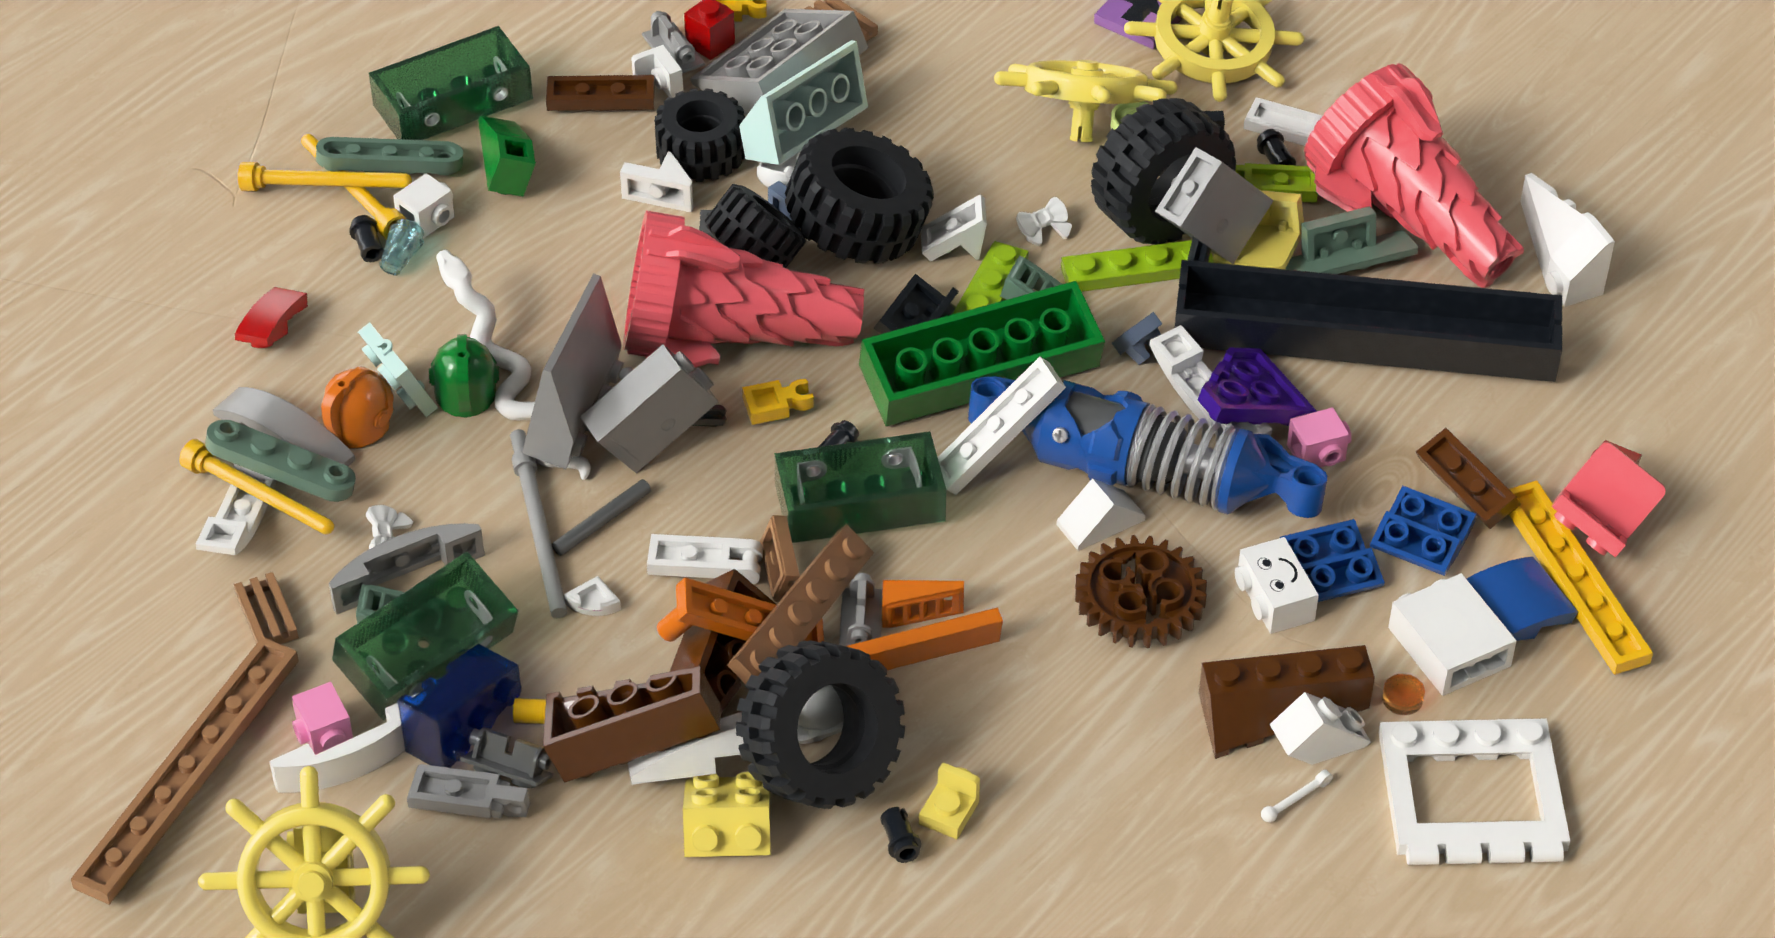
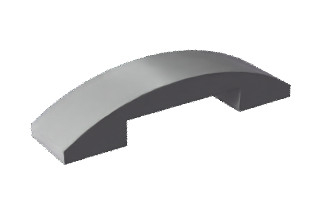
[213,387,355,466]
[329,523,485,615]

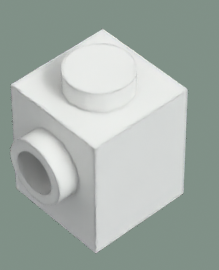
[393,173,454,239]

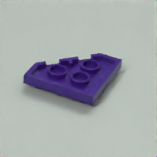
[1197,347,1317,426]

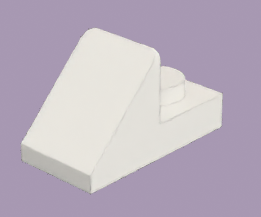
[620,151,694,212]
[921,194,987,261]

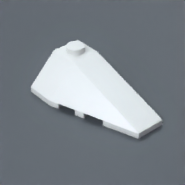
[1520,173,1615,307]

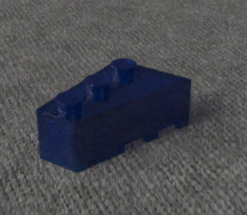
[397,643,522,768]

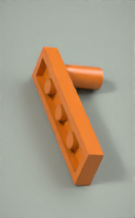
[657,577,824,642]
[847,607,1003,670]

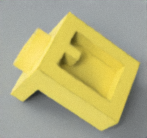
[919,763,980,839]

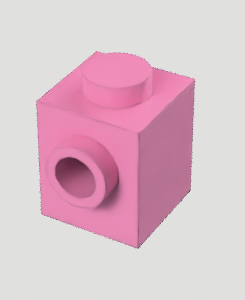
[1287,407,1351,468]
[292,682,353,755]

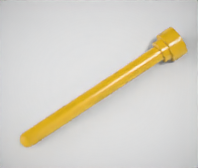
[301,134,409,241]
[238,162,412,191]
[179,439,335,535]

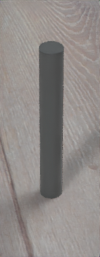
[552,479,651,556]

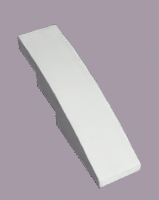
[628,712,744,785]

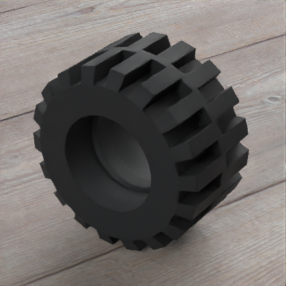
[654,88,745,182]
[705,184,806,268]

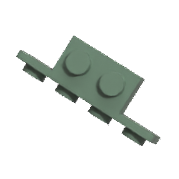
[1285,206,1418,274]

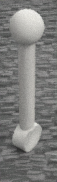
[1261,770,1333,823]

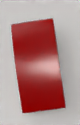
[235,287,308,348]

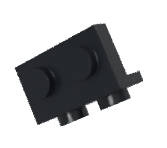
[874,274,959,334]

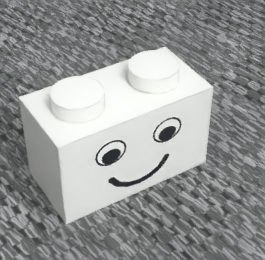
[1235,537,1319,634]

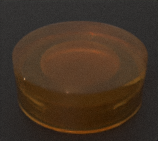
[1382,674,1425,715]

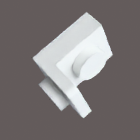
[631,45,684,98]

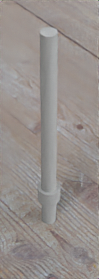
[510,429,567,618]

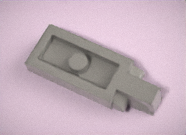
[407,764,530,818]

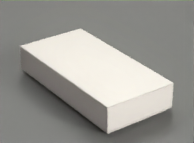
[1244,97,1323,146]

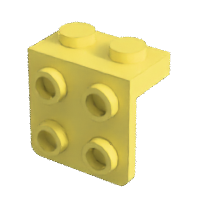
[1213,190,1304,269]
[683,772,771,857]

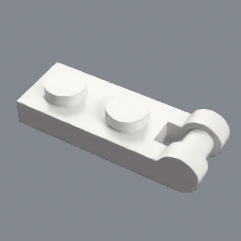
[647,534,763,584]

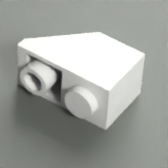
[1270,692,1371,765]

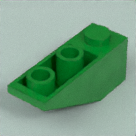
[478,115,536,197]

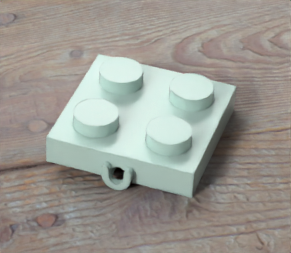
[358,322,438,417]

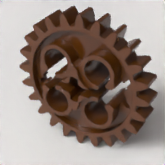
[1075,535,1207,648]

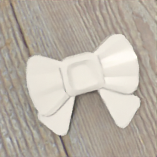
[1016,197,1072,246]
[366,505,413,549]

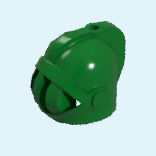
[429,334,499,418]

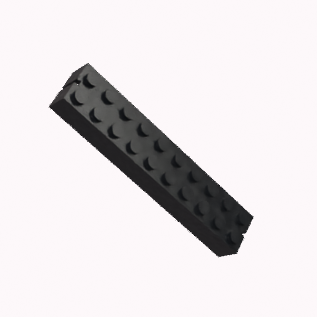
[1175,260,1562,382]

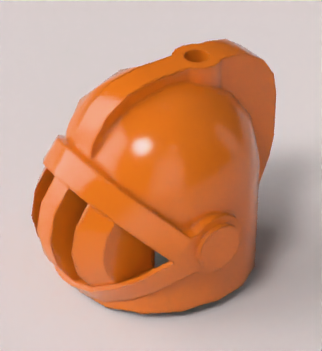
[321,366,394,449]

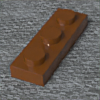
[546,75,655,111]
[1416,428,1521,529]

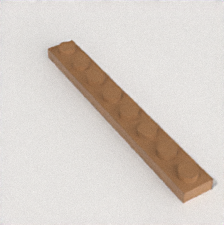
[71,637,299,905]

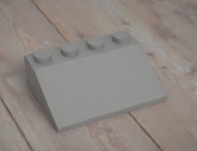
[690,9,869,116]
[522,273,624,469]

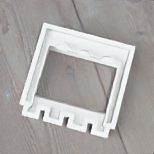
[1378,718,1570,865]

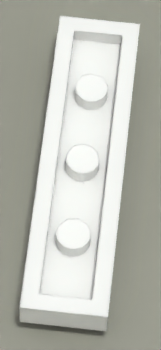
[931,357,1066,495]

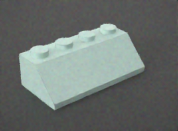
[739,40,868,165]

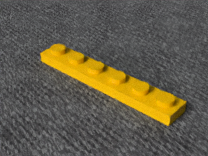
[1509,480,1653,675]

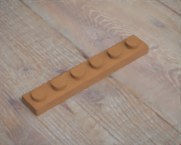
[727,524,874,685]

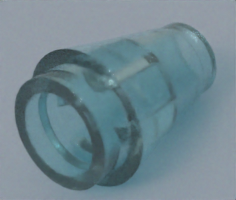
[379,219,424,275]

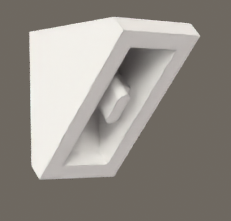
[1057,479,1145,551]

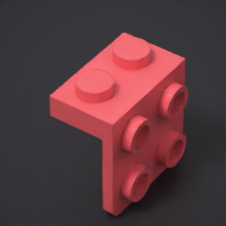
[1552,442,1666,558]

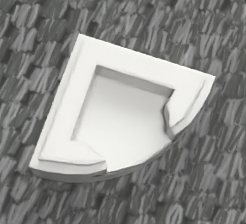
[564,576,621,616]

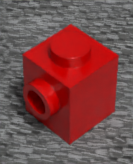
[684,0,735,60]

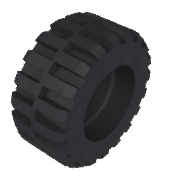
[1091,98,1236,245]
[785,128,934,264]
[736,641,905,809]

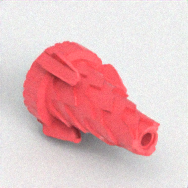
[1304,63,1524,288]
[623,210,864,368]

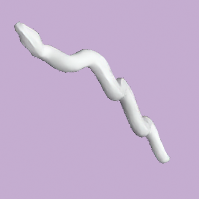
[437,250,591,480]

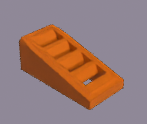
[882,580,964,628]

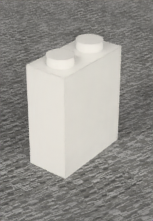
[1388,573,1517,696]

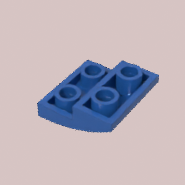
[1370,485,1476,576]
[1280,519,1385,602]
[1467,556,1578,641]

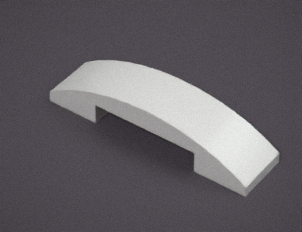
[1149,325,1273,435]
[196,464,276,555]
[269,691,430,793]

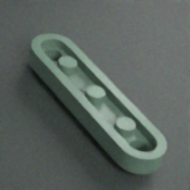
[316,137,463,176]
[205,420,356,502]

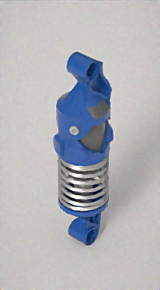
[968,376,1328,518]

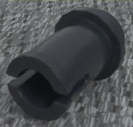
[1257,129,1296,165]
[349,215,385,262]
[812,420,859,469]
[880,807,921,863]

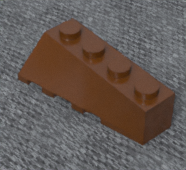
[670,569,777,715]
[1199,645,1375,759]
[543,666,720,783]

